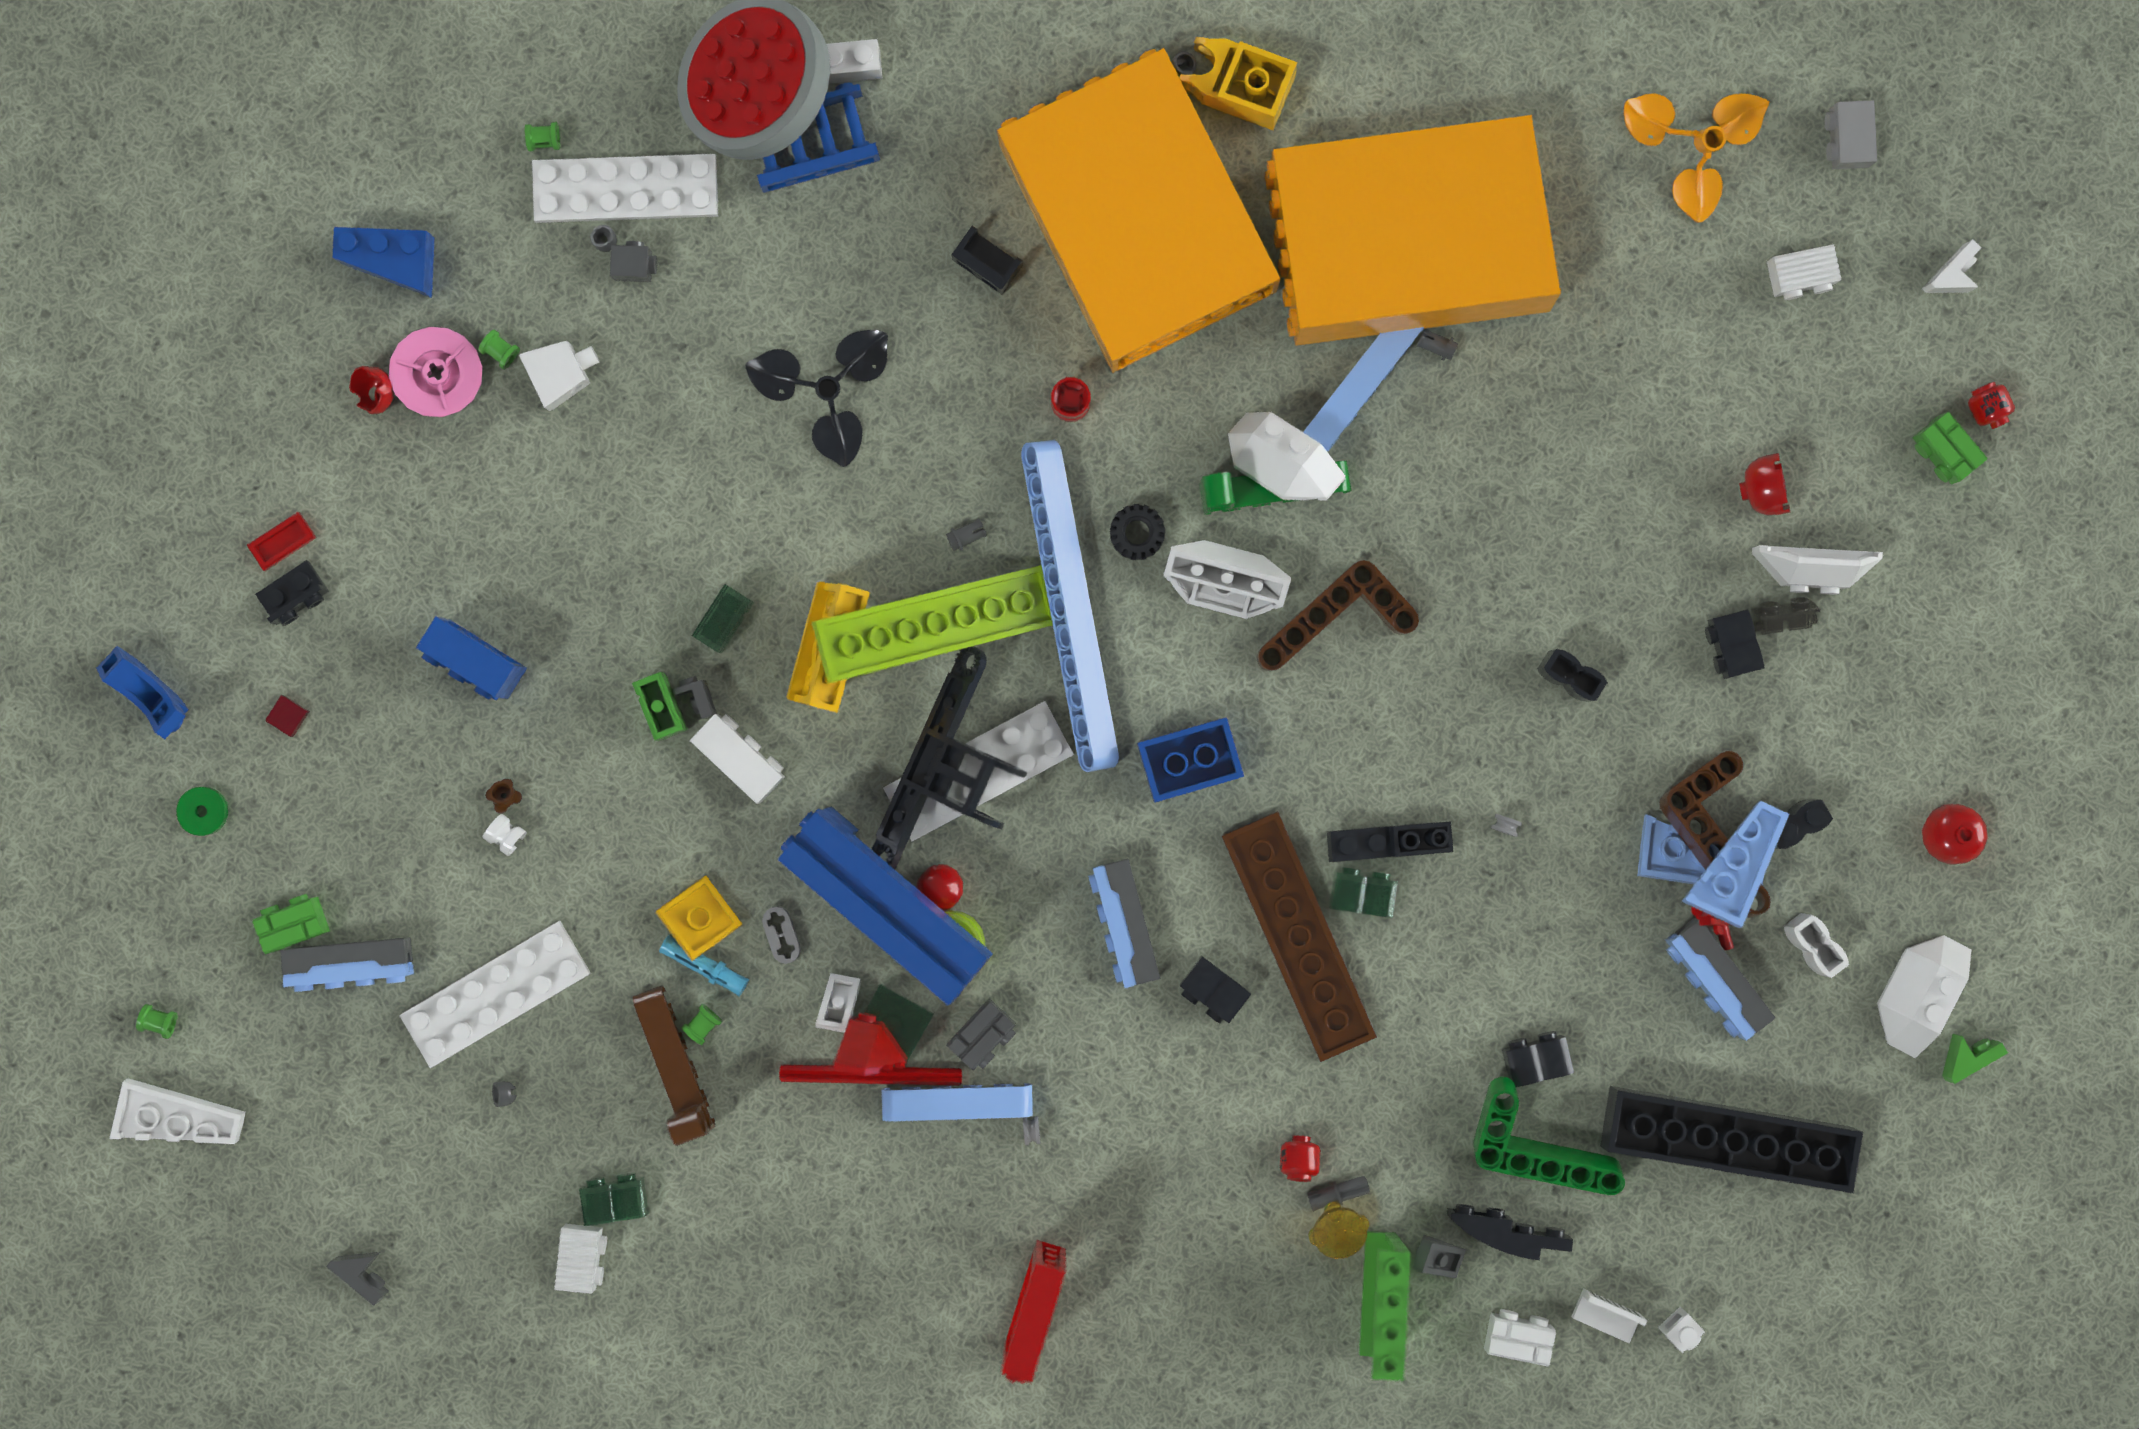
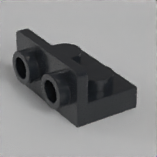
[255,560,329,626]

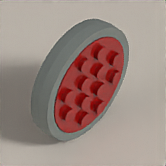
[677,0,830,160]

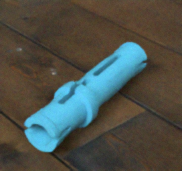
[659,935,749,997]

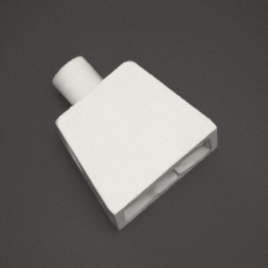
[519,341,600,411]

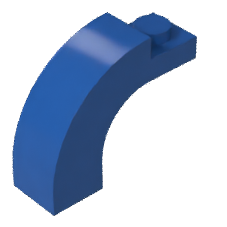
[96,646,189,739]

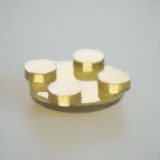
[1308,1202,1369,1259]

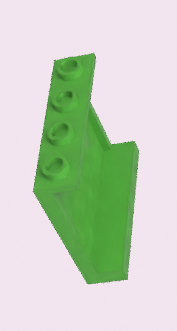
[1359,1231,1410,1381]

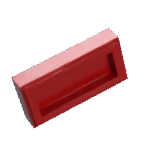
[247,512,316,571]

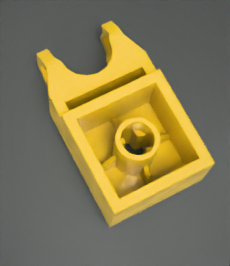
[1179,37,1297,131]

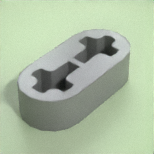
[762,906,801,964]

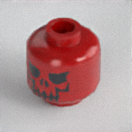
[1968,381,2015,429]
[1280,1135,1321,1182]

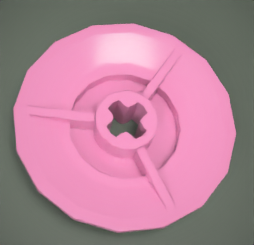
[389,327,483,417]

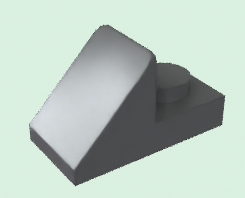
[1413,1235,1466,1278]
[326,1252,389,1306]

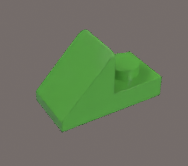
[1942,1034,2008,1084]

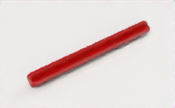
[779,1064,962,1086]

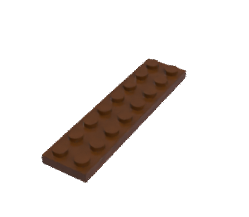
[1221,811,1377,1062]

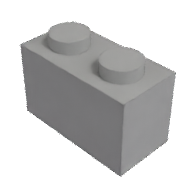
[1825,100,1877,169]

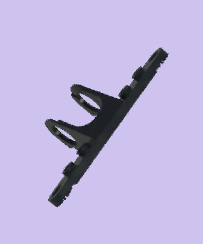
[871,646,1027,869]

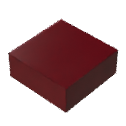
[265,695,309,737]

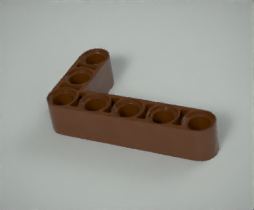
[1257,560,1419,672]
[1659,751,1771,918]
[633,985,716,1146]

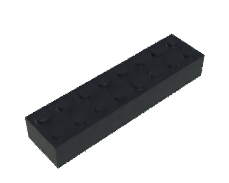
[1600,1086,1863,1194]

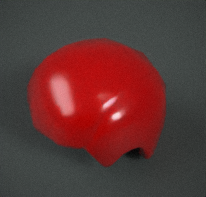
[349,366,394,415]
[916,864,963,911]

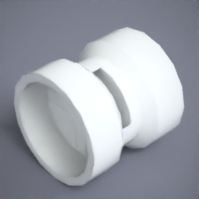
[483,814,527,856]

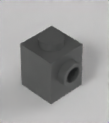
[610,241,657,282]

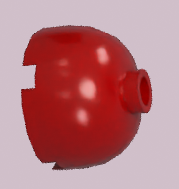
[1739,453,1791,516]
[1922,804,1988,865]

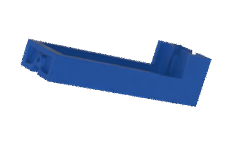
[777,806,993,1006]

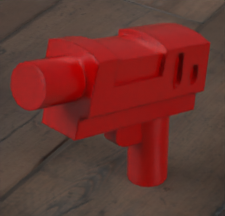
[1691,907,1734,950]

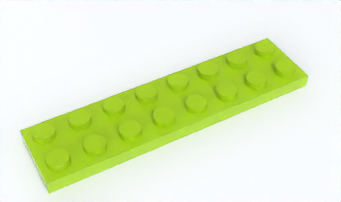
[812,565,1053,684]

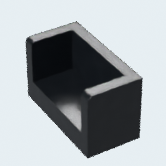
[951,225,1023,295]

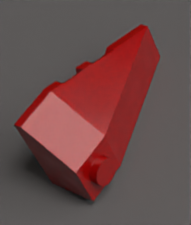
[832,1013,908,1075]

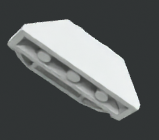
[1228,412,1345,501]
[1164,540,1291,619]
[1752,545,1883,595]
[1877,935,1972,1058]

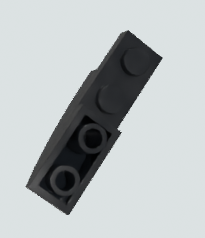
[1326,821,1454,862]
[1447,1204,1573,1261]

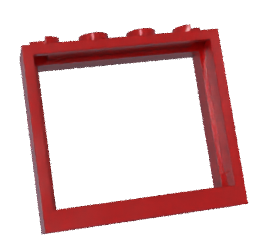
[1001,1240,1066,1384]

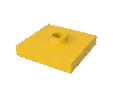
[655,876,742,962]

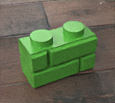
[1912,411,1988,484]
[632,672,688,741]
[253,894,330,954]

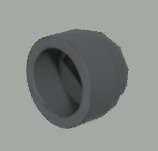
[1171,51,1197,77]
[590,225,617,252]
[492,1081,517,1107]

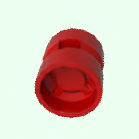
[1051,377,1091,422]

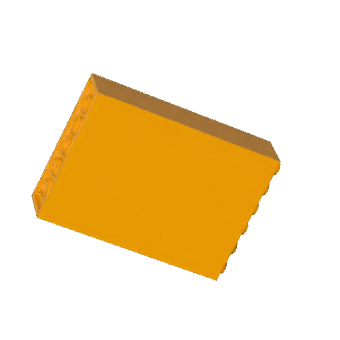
[997,48,1280,373]
[1265,115,1561,346]

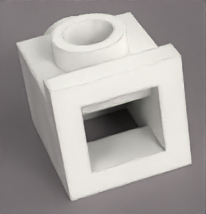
[1658,1307,1705,1353]

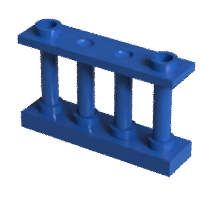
[757,82,881,193]

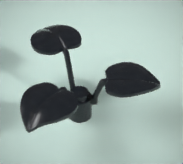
[746,330,888,467]

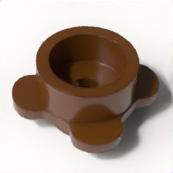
[486,779,522,814]

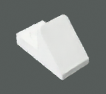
[1922,239,1981,293]
[816,973,861,1033]

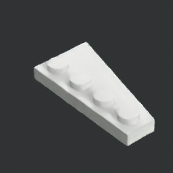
[109,1078,246,1144]

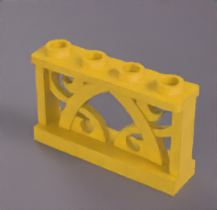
[786,581,870,713]

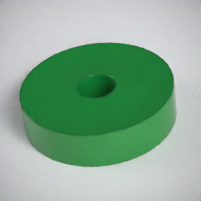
[176,787,228,836]

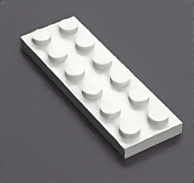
[532,154,718,223]
[883,701,1074,841]
[399,921,591,1068]

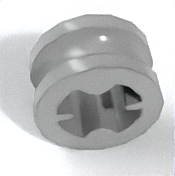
[1491,814,1522,837]
[1023,1116,1041,1145]

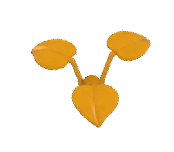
[1624,93,1769,223]

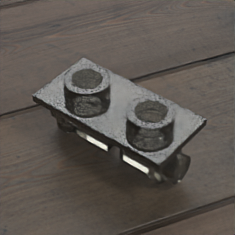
[1751,597,1820,635]

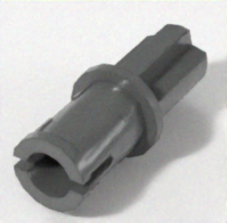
[1307,1176,1370,1212]

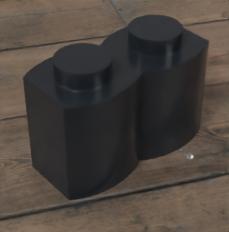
[1705,609,1765,679]
[1537,649,1608,702]
[1775,799,1833,849]
[1180,956,1251,1024]
[1502,1031,1574,1087]

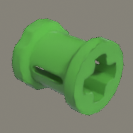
[525,122,561,151]
[478,329,520,370]
[136,1004,178,1039]
[681,1004,723,1045]

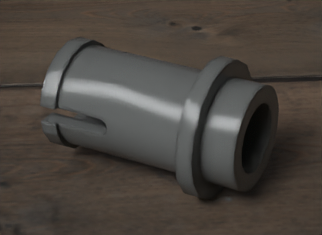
[1417,329,1459,361]
[946,518,987,551]

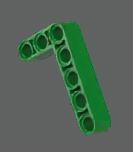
[1199,461,1352,515]
[1473,1077,1625,1195]

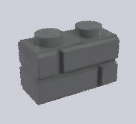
[946,998,1016,1071]

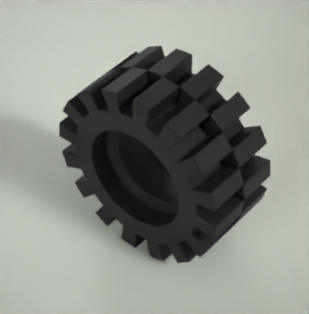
[1110,504,1165,561]

